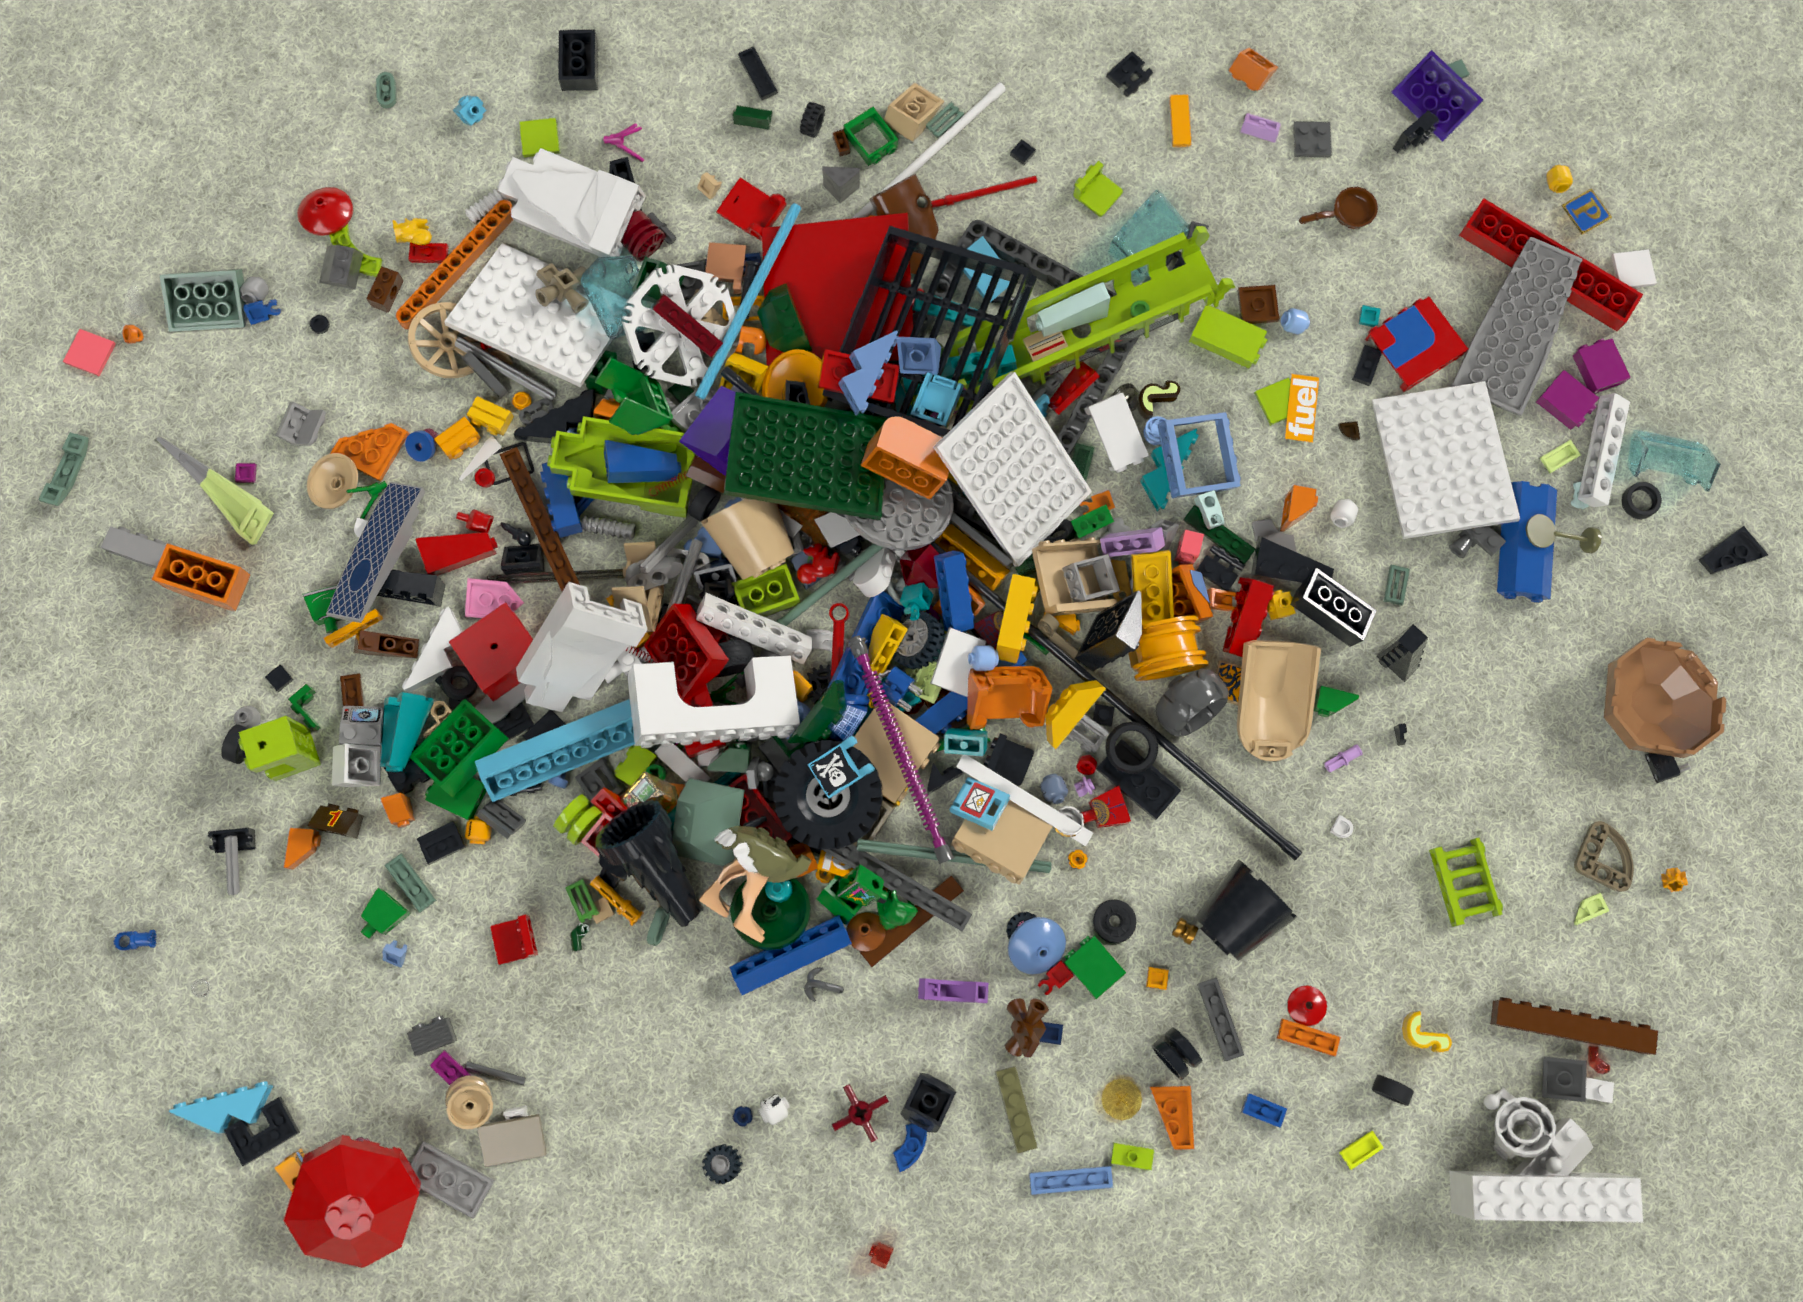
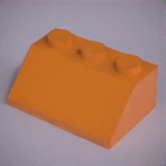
[1172,564,1214,624]

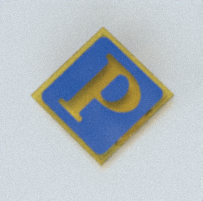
[1561,188,1612,235]

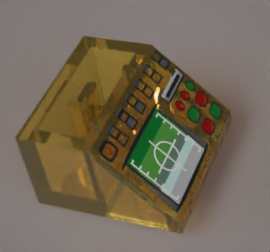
[620,771,678,814]

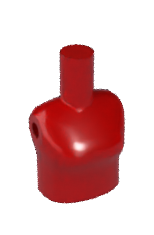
[456,509,494,533]

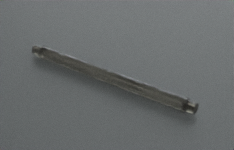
[487,569,625,584]

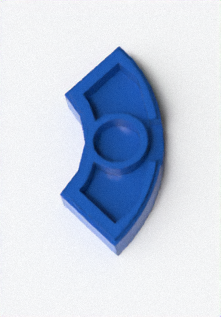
[893,1123,927,1172]

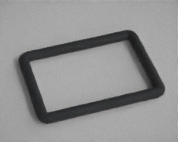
[484,442,535,485]

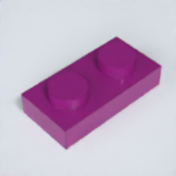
[430,1050,472,1085]

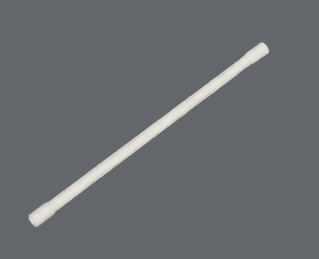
[851,82,1006,219]

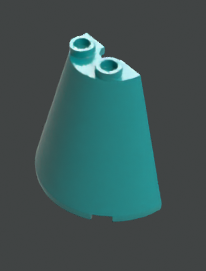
[380,692,434,772]

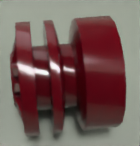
[621,210,665,262]

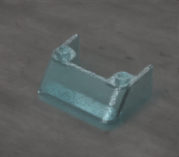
[1627,430,1721,492]

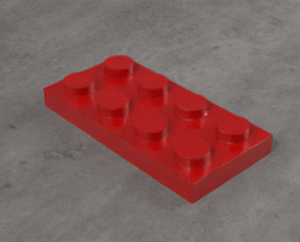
[818,349,899,404]

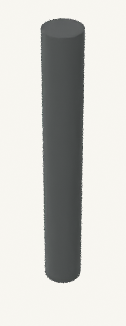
[465,1061,526,1086]

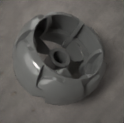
[1156,668,1229,737]

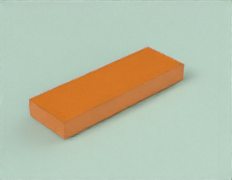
[1277,1019,1341,1057]

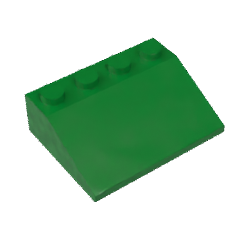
[410,699,509,797]

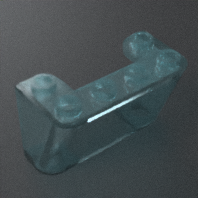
[581,255,656,339]

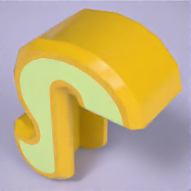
[1402,1011,1452,1052]

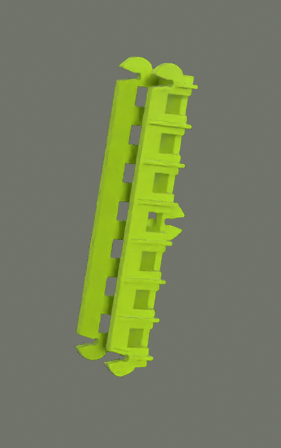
[937,226,1235,413]

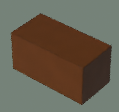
[832,129,850,157]

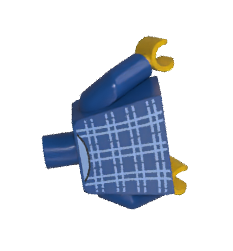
[829,693,875,742]

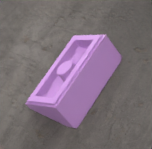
[1241,113,1281,143]

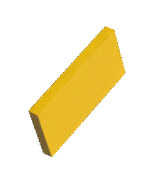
[1131,550,1174,625]

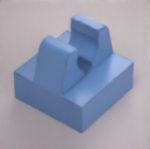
[383,940,407,968]

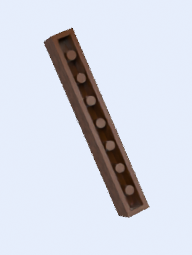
[1490,997,1658,1055]

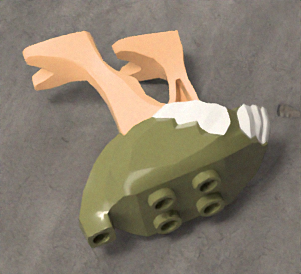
[699,826,811,943]

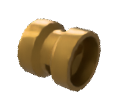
[1171,918,1199,945]

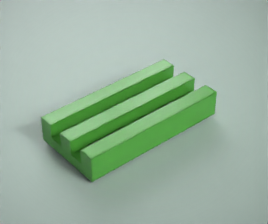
[565,879,600,923]

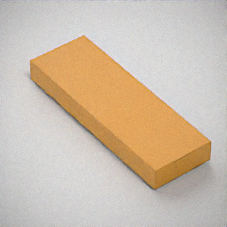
[1169,95,1191,147]
[324,609,383,648]

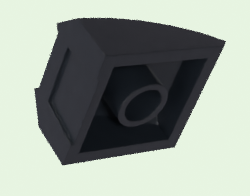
[900,1073,956,1133]

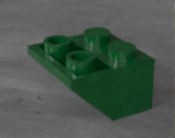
[632,257,685,304]

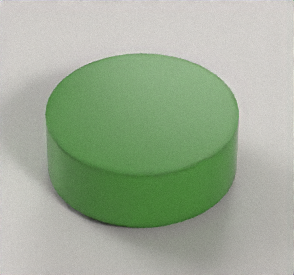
[1130,301,1150,318]

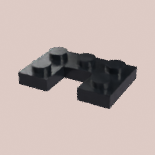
[224,1097,300,1166]

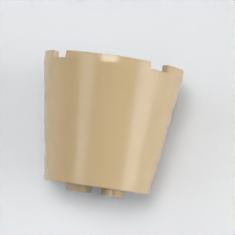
[701,498,794,580]

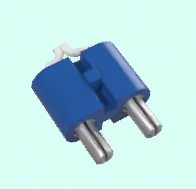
[878,667,923,712]

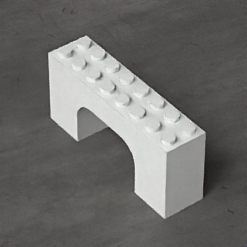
[627,656,800,748]
[1449,1171,1643,1222]

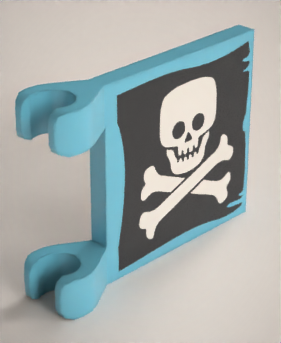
[808,736,875,799]

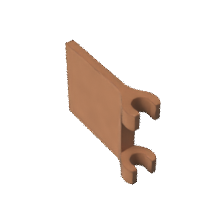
[705,242,746,294]

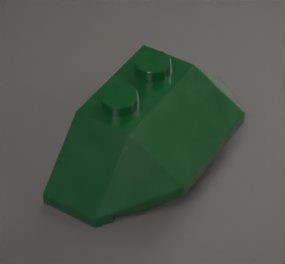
[757,283,813,353]
[787,679,846,743]

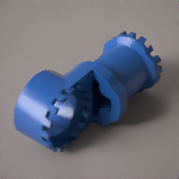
[113,930,157,951]

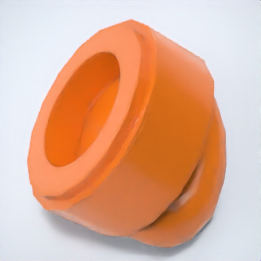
[122,325,144,344]

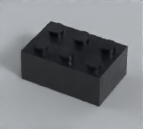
[558,29,598,91]

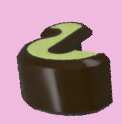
[1137,380,1181,420]

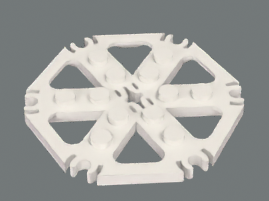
[622,264,741,387]

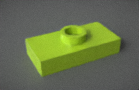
[1111,1142,1154,1170]

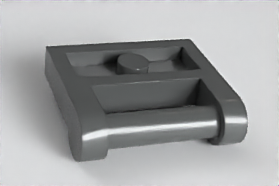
[575,758,627,806]

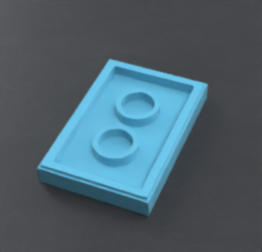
[963,236,1010,302]

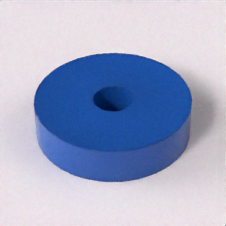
[405,430,436,462]

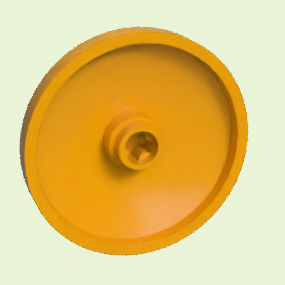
[762,349,827,407]

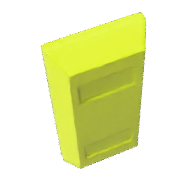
[1339,1130,1384,1170]

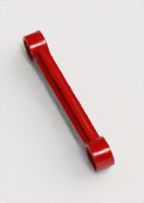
[829,603,850,680]

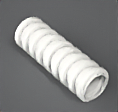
[465,189,509,224]

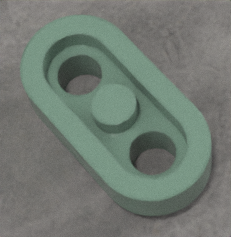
[376,72,397,109]

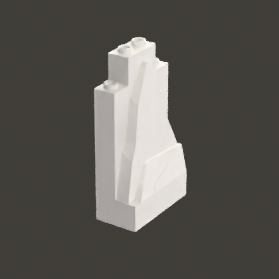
[498,148,646,264]
[516,582,647,712]

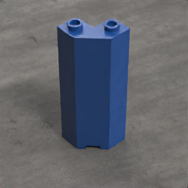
[1497,481,1557,603]

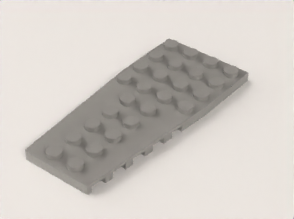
[1451,237,1582,416]

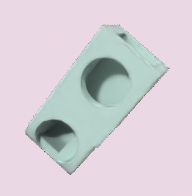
[1194,490,1224,529]

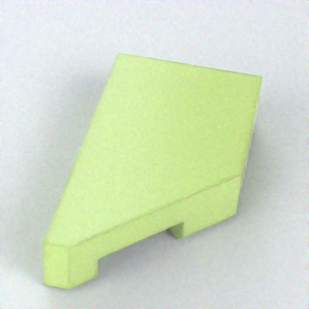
[1574,893,1609,925]

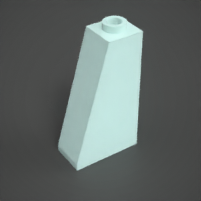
[1035,282,1110,337]

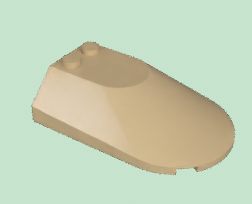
[1237,640,1321,761]

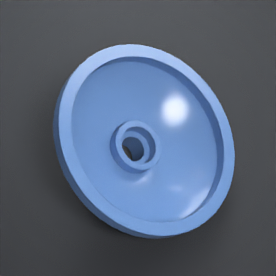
[1008,917,1066,974]

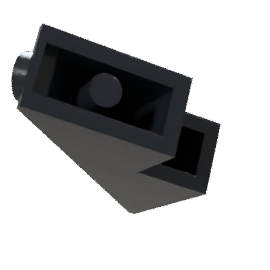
[514,389,596,444]

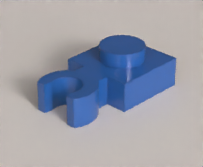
[243,299,281,325]

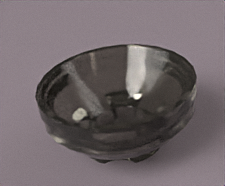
[1112,383,1139,412]

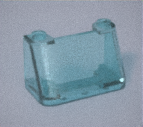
[1108,189,1189,280]

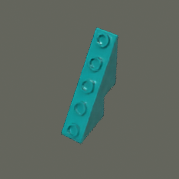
[1140,428,1199,512]

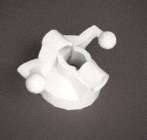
[1484,1088,1570,1174]

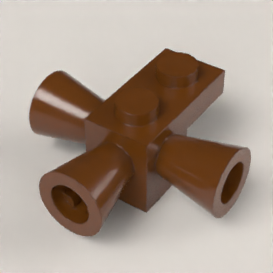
[1005,998,1049,1057]

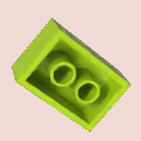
[731,564,800,617]

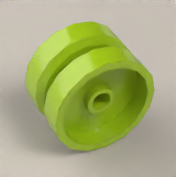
[553,794,603,846]

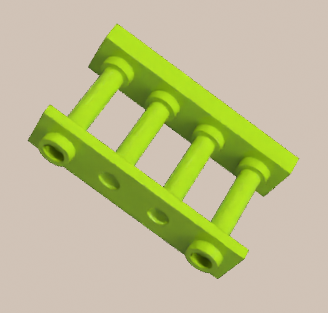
[1429,838,1503,927]

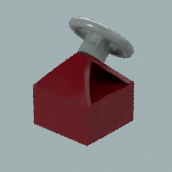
[887,544,939,606]

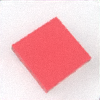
[63,329,116,376]

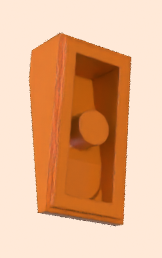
[1207,588,1236,611]

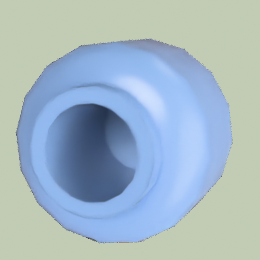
[1281,308,1310,335]
[968,645,999,671]

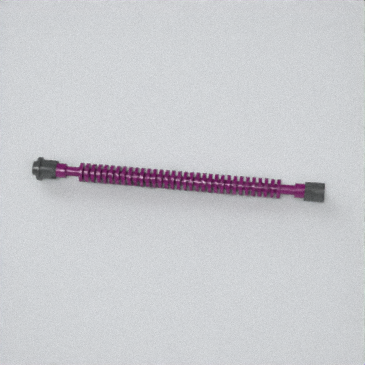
[847,635,954,864]

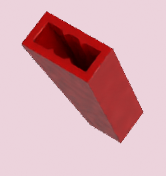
[415,532,498,576]

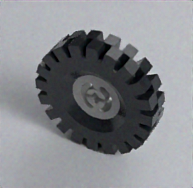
[773,740,883,850]

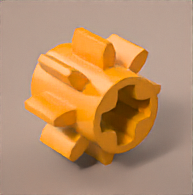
[1661,867,1688,892]

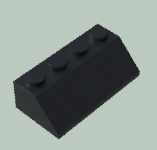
[1290,568,1377,647]

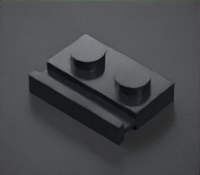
[493,702,534,743]
[416,821,466,865]

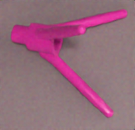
[603,123,644,162]

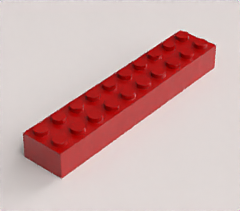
[1458,198,1644,332]

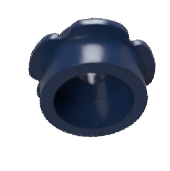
[733,1106,753,1127]

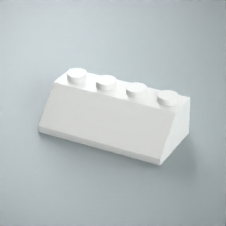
[1511,1117,1594,1176]

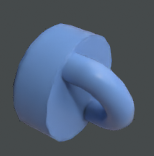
[548,772,569,789]

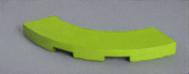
[329,224,382,277]

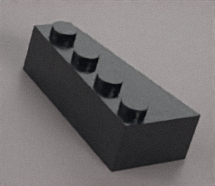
[1376,624,1428,682]

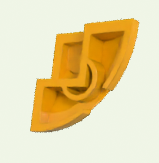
[793,670,813,703]

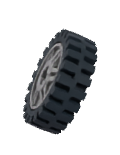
[892,610,944,670]

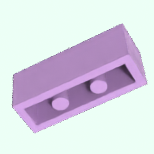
[1100,527,1165,557]

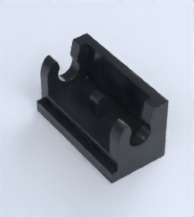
[208,827,256,853]

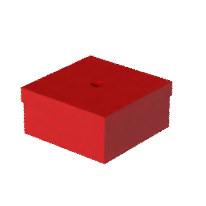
[448,602,534,702]

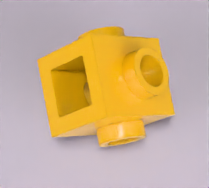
[1267,590,1296,621]

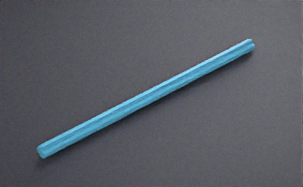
[695,203,801,400]

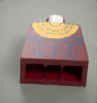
[971,611,1003,650]

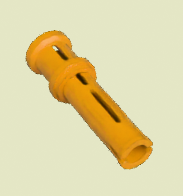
[589,875,644,926]

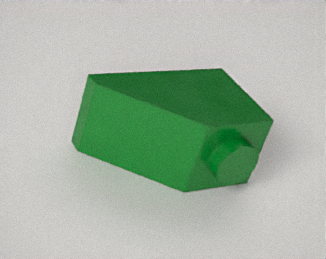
[1313,686,1359,717]

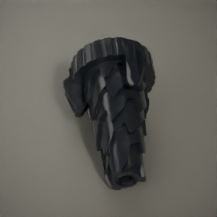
[595,800,703,927]

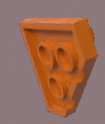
[330,423,410,482]

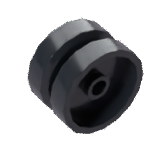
[1151,1027,1203,1080]

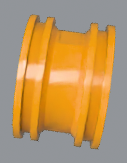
[1132,616,1209,681]

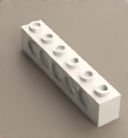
[1578,393,1630,507]
[696,593,812,664]

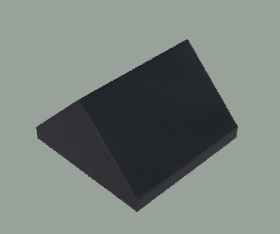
[501,544,544,576]

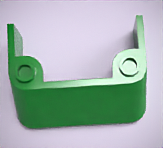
[595,358,673,435]

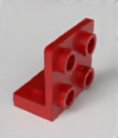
[490,914,538,965]

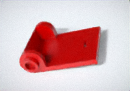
[716,177,787,241]

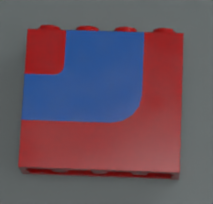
[1365,296,1468,392]

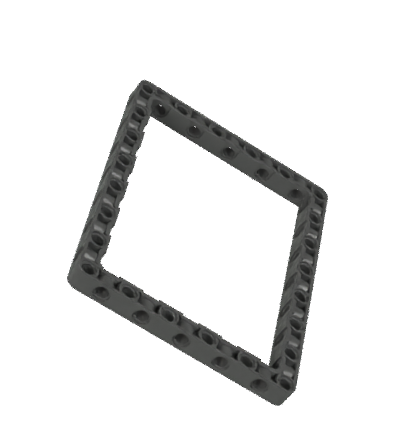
[860,220,1140,541]

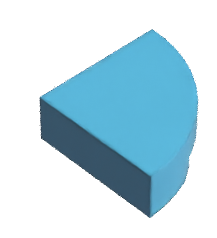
[1035,394,1049,418]

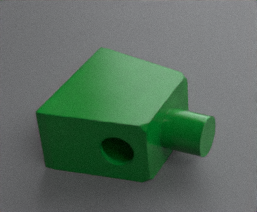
[360,888,411,939]

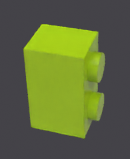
[615,745,658,789]

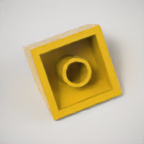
[719,352,769,393]

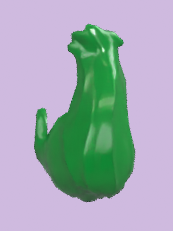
[876,889,918,930]

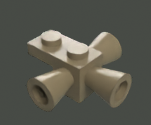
[535,263,591,313]

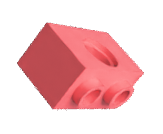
[1174,530,1204,565]

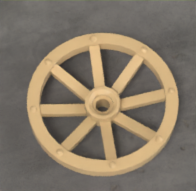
[408,302,489,378]

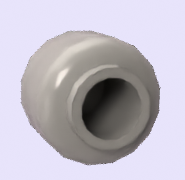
[240,276,269,304]

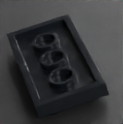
[1096,739,1181,821]

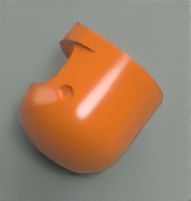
[735,326,767,355]

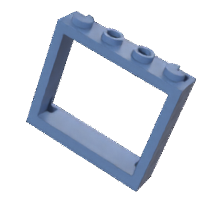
[1157,412,1241,499]

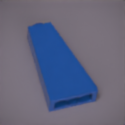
[604,440,681,483]

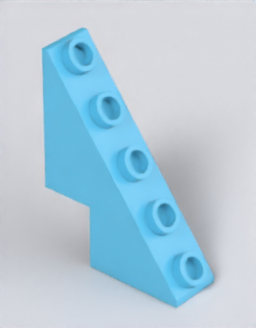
[169,1081,273,1134]

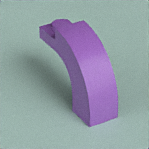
[918,978,989,1003]

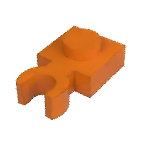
[1079,490,1115,515]

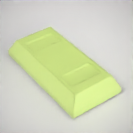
[1540,440,1581,473]

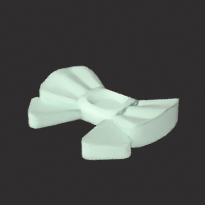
[1571,482,1589,509]

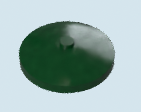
[730,878,811,950]

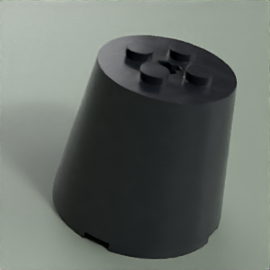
[1195,859,1297,961]

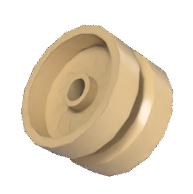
[445,1076,493,1129]

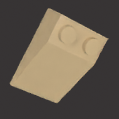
[884,83,944,141]

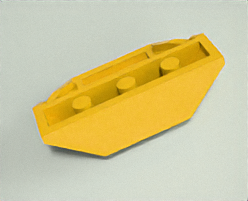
[1045,680,1106,749]

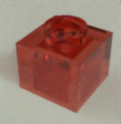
[868,1240,894,1269]

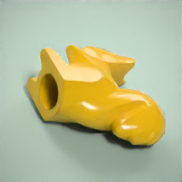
[392,218,432,245]

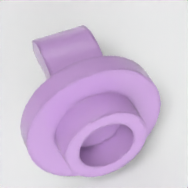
[1074,776,1095,797]

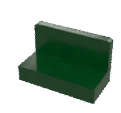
[733,105,773,130]

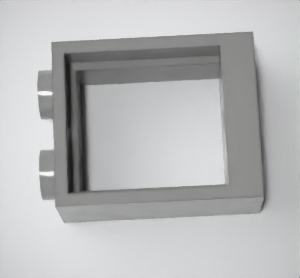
[1062,554,1120,603]

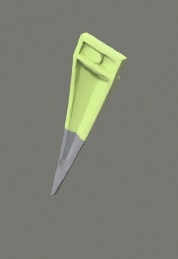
[157,437,274,545]

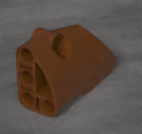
[869,173,939,274]

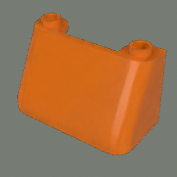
[967,666,1053,730]

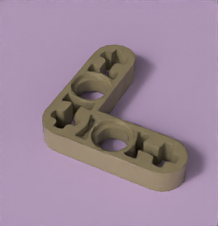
[1036,613,1081,664]

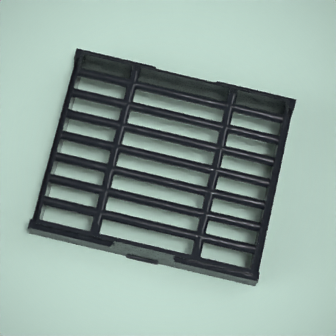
[822,226,1037,437]

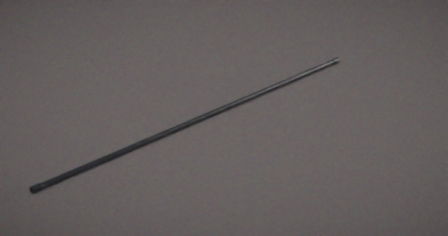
[721,366,1302,861]

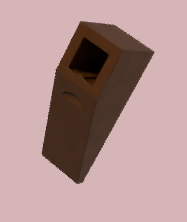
[353,630,419,659]

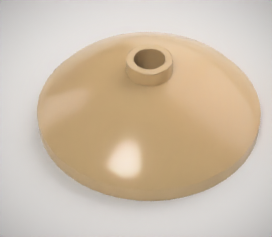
[307,453,358,509]

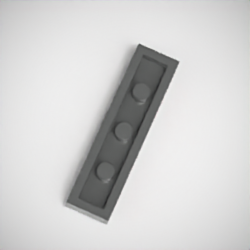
[1197,977,1244,1062]

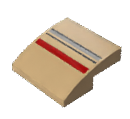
[1023,331,1068,368]

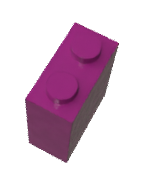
[1572,338,1631,394]
[1536,370,1599,430]

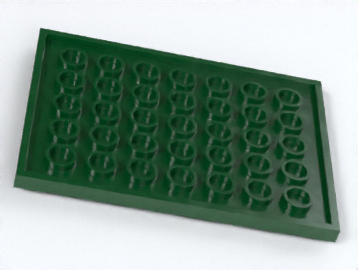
[724,392,888,520]

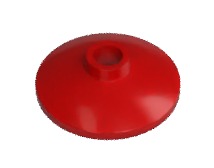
[1287,985,1327,1026]

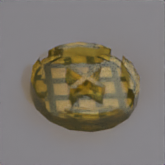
[1101,1079,1142,1120]

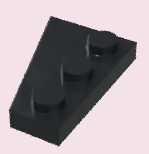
[1699,526,1768,574]

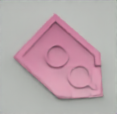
[465,578,524,618]

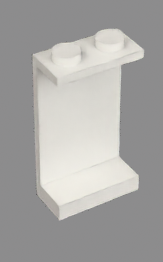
[1084,392,1149,473]

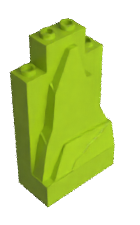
[547,416,696,518]

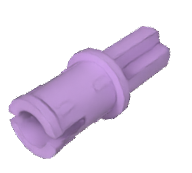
[1324,744,1363,772]

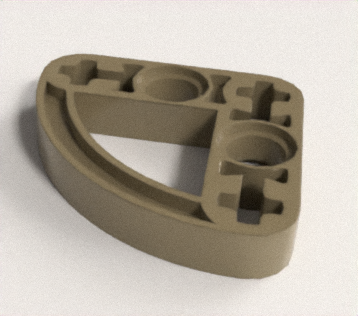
[1574,821,1634,892]

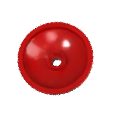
[297,187,353,236]

